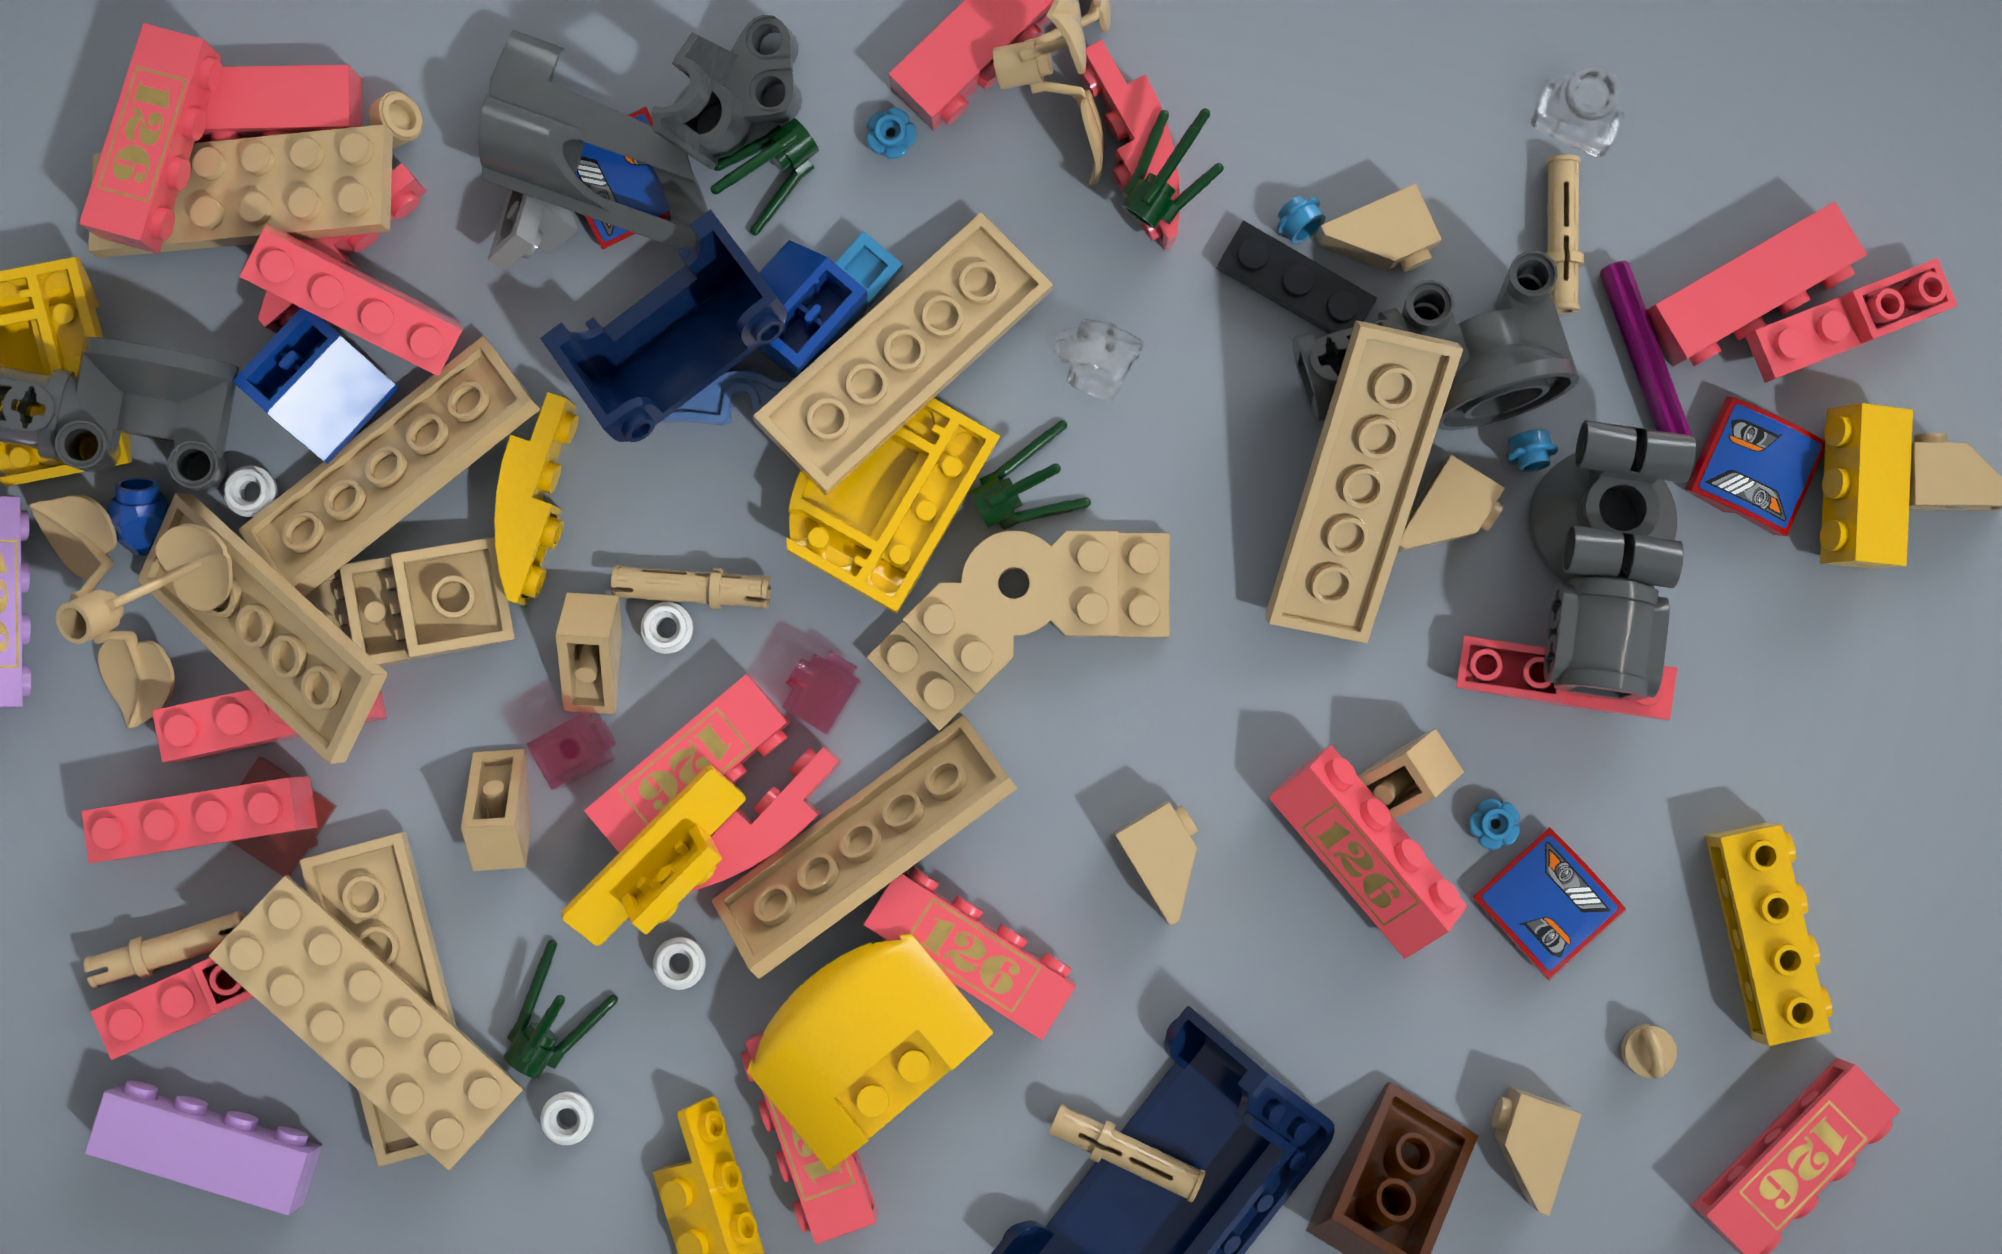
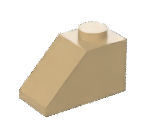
[1314,183,1442,272]
[1909,433,2002,511]
[1397,455,1505,553]
[555,593,622,715]
[1357,728,1464,819]
[461,749,531,871]
[1113,801,1199,926]
[1491,1087,1582,1216]

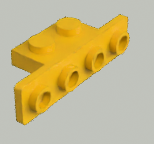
[561,765,746,946]
[652,1096,765,1254]

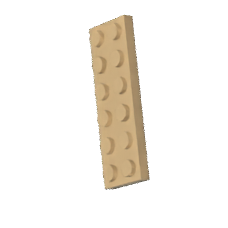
[88,124,393,258]
[753,212,1053,496]
[1265,320,1463,643]
[238,335,540,597]
[137,493,388,764]
[711,715,1018,979]
[299,832,485,1167]
[209,875,524,1171]

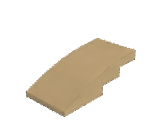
[305,537,515,666]

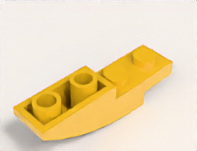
[494,392,579,607]

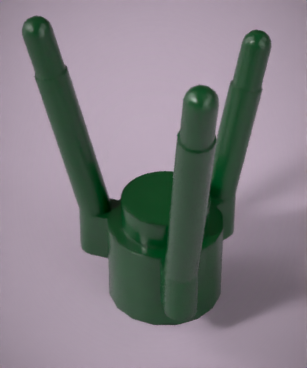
[1121,108,1224,229]
[710,118,819,236]
[970,420,1091,530]
[503,940,618,1078]

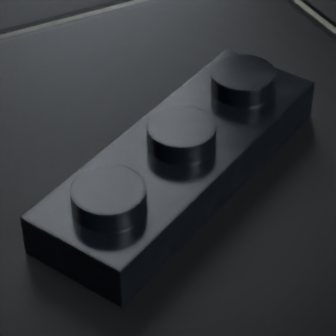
[1216,220,1377,334]

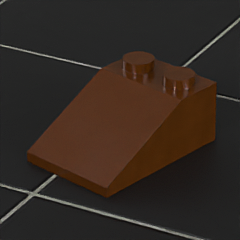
[1306,1082,1478,1254]

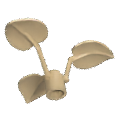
[993,0,1111,185]
[29,494,233,729]

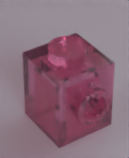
[782,651,862,735]
[526,713,616,790]

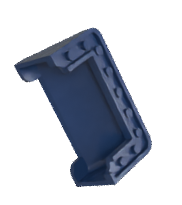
[991,1005,1335,1254]

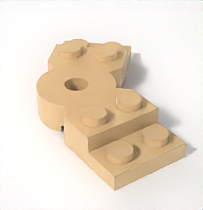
[866,531,1170,731]

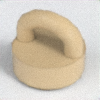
[369,91,423,149]
[1620,1024,1677,1079]

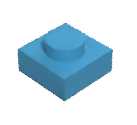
[835,231,903,307]

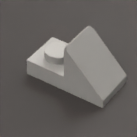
[488,189,577,271]

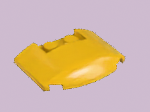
[0,256,132,487]
[786,398,1000,614]
[747,933,994,1171]

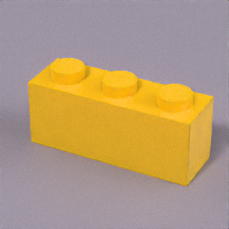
[1820,403,1913,569]

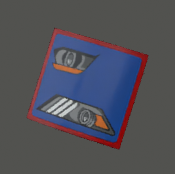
[576,106,670,250]
[1685,396,1825,536]
[1473,827,1626,981]

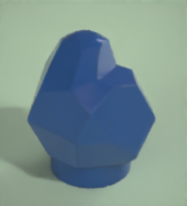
[107,477,169,556]

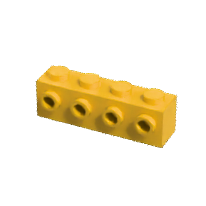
[1705,823,1833,1046]

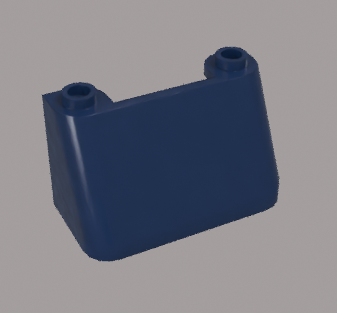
[540,209,788,442]

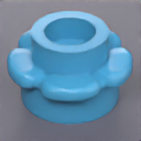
[866,108,917,159]
[1277,196,1326,244]
[1506,429,1558,472]
[1469,798,1520,850]

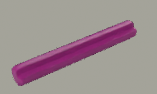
[1600,261,1692,436]

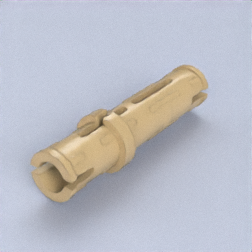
[1545,154,1584,314]
[611,565,771,610]
[84,910,246,989]
[1048,1103,1206,1203]

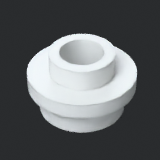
[224,465,278,518]
[641,602,693,654]
[653,937,706,990]
[540,1091,594,1145]

